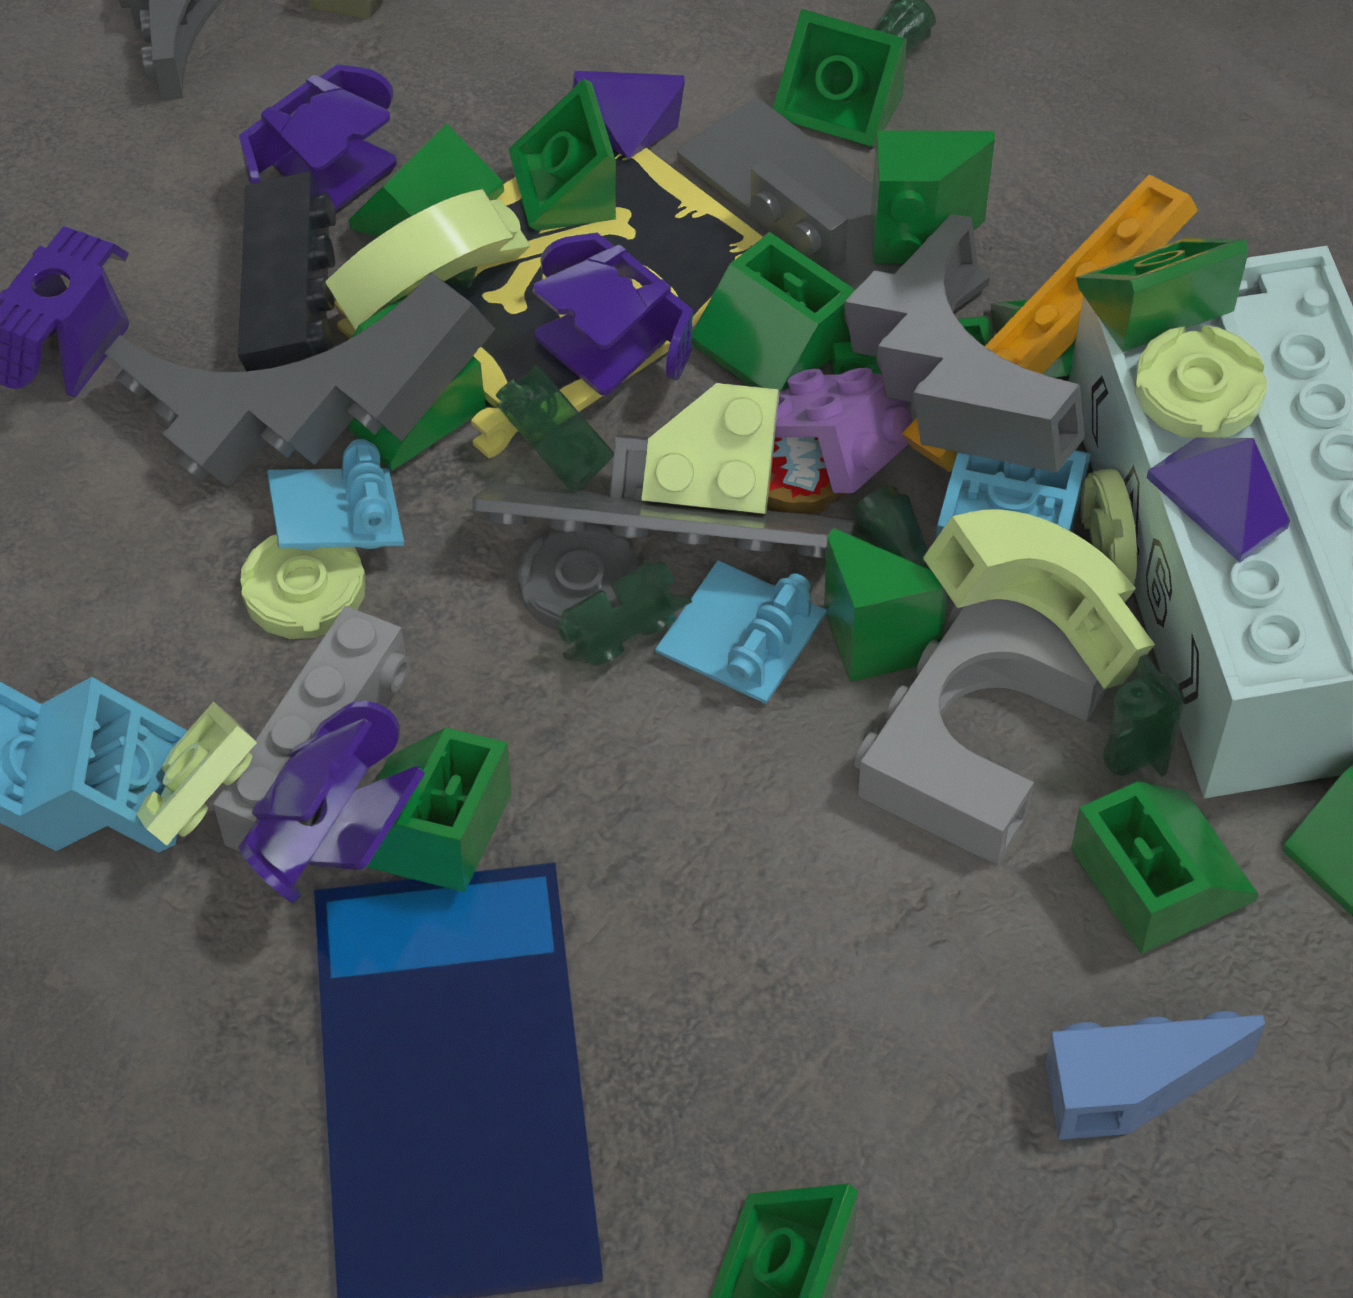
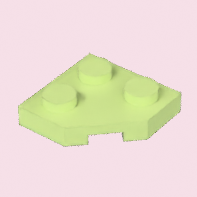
[642,383,780,514]
[136,701,257,846]

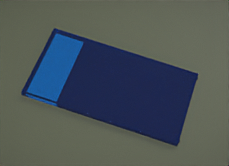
[314,862,603,1298]

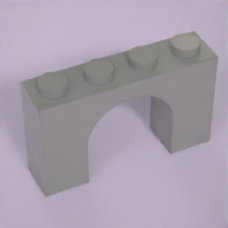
[854,599,1108,866]

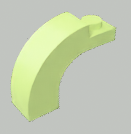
[325,189,531,330]
[923,509,1155,689]

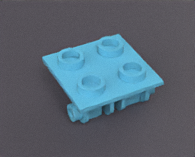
[267,439,404,550]
[655,560,827,704]

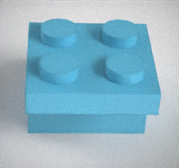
[936,450,1091,538]
[0,677,187,853]

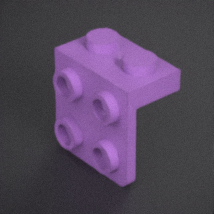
[775,368,913,493]

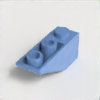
[1045,1011,1265,1140]

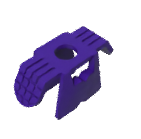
[239,64,397,212]
[0,226,129,397]
[533,232,693,395]
[238,701,425,903]

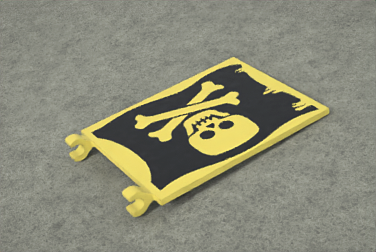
[334,148,763,458]

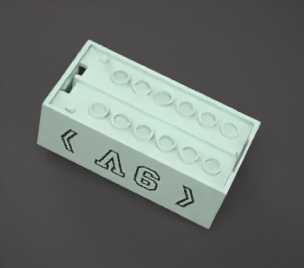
[1069,246,1353,799]

